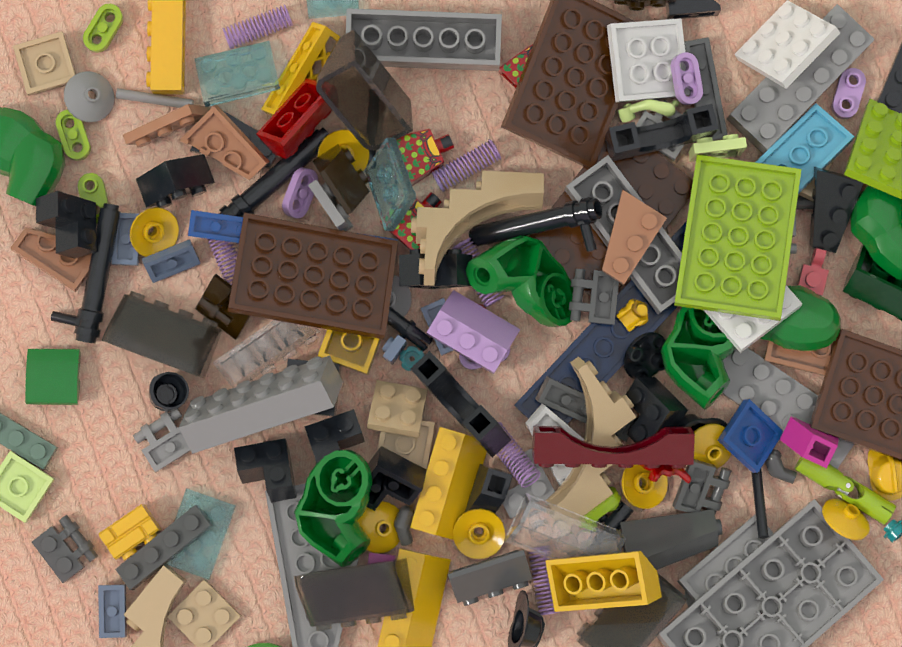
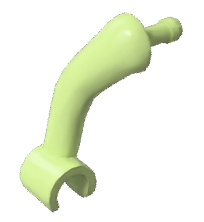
[618,99,679,122]

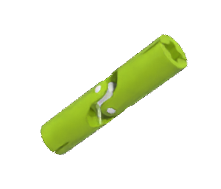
[794,457,896,525]

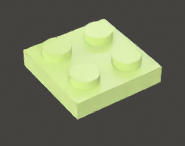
[688,134,747,162]
[0,451,55,523]

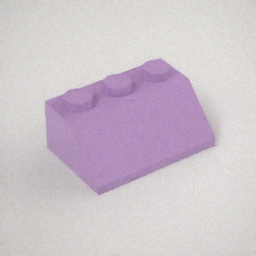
[426,290,520,374]

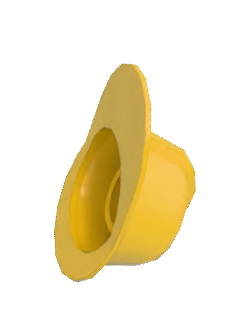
[867,450,902,501]

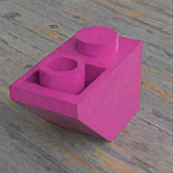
[780,416,839,468]

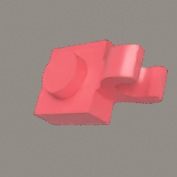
[797,248,829,296]

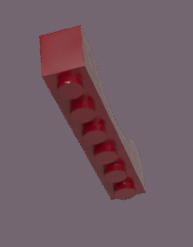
[532,426,695,469]

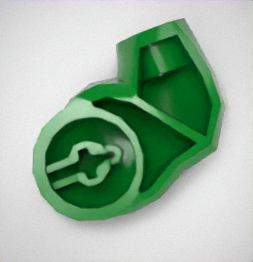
[0,107,65,207]
[850,185,902,280]
[466,236,573,327]
[760,285,841,351]
[661,307,735,410]
[294,450,372,567]

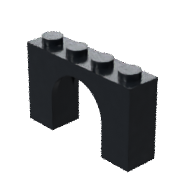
[605,104,718,161]
[410,351,511,458]

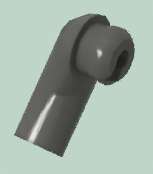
[765,449,797,484]
[394,505,415,546]

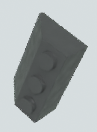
[448,548,532,606]

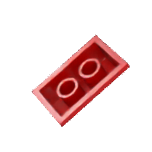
[256,78,337,159]

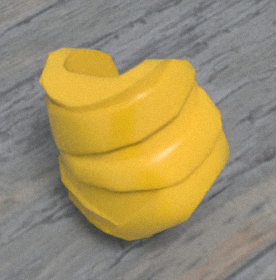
[616,299,648,332]

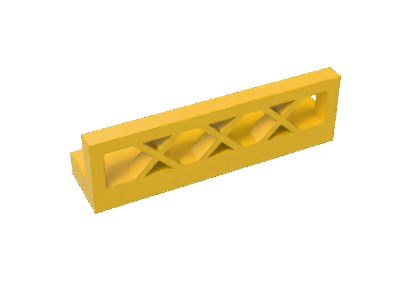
[261,22,345,116]

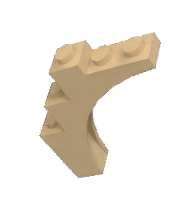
[411,170,544,286]
[542,356,636,531]
[124,565,187,647]

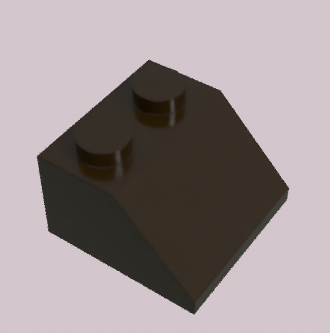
[313,144,370,215]

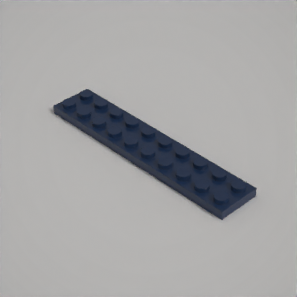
[514,221,687,424]

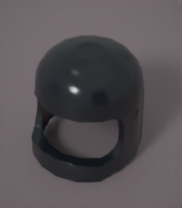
[149,372,189,412]

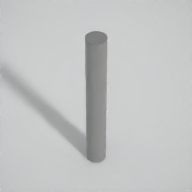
[116,88,194,108]

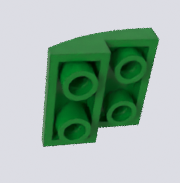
[25,349,81,405]

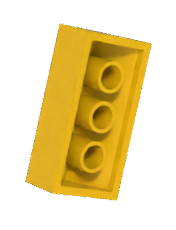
[410,427,487,540]
[378,548,451,647]
[545,551,662,612]

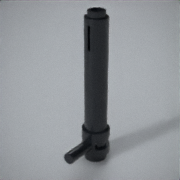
[218,127,329,217]
[469,197,602,252]
[51,203,121,344]

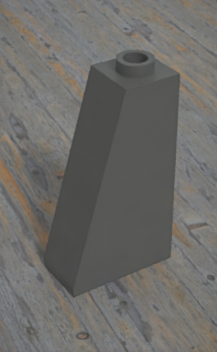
[620,509,722,570]

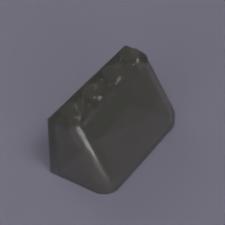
[316,30,413,150]
[102,291,222,379]
[294,558,415,631]
[576,572,688,647]

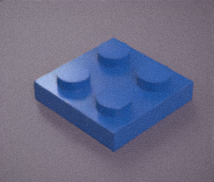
[718,399,783,473]

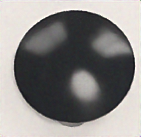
[624,332,666,379]

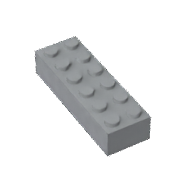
[727,4,875,154]
[344,8,502,71]
[565,155,682,314]
[179,356,343,454]

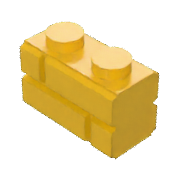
[98,504,162,561]

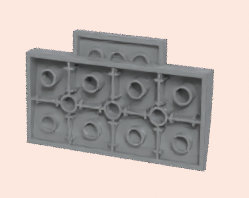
[655,499,884,647]

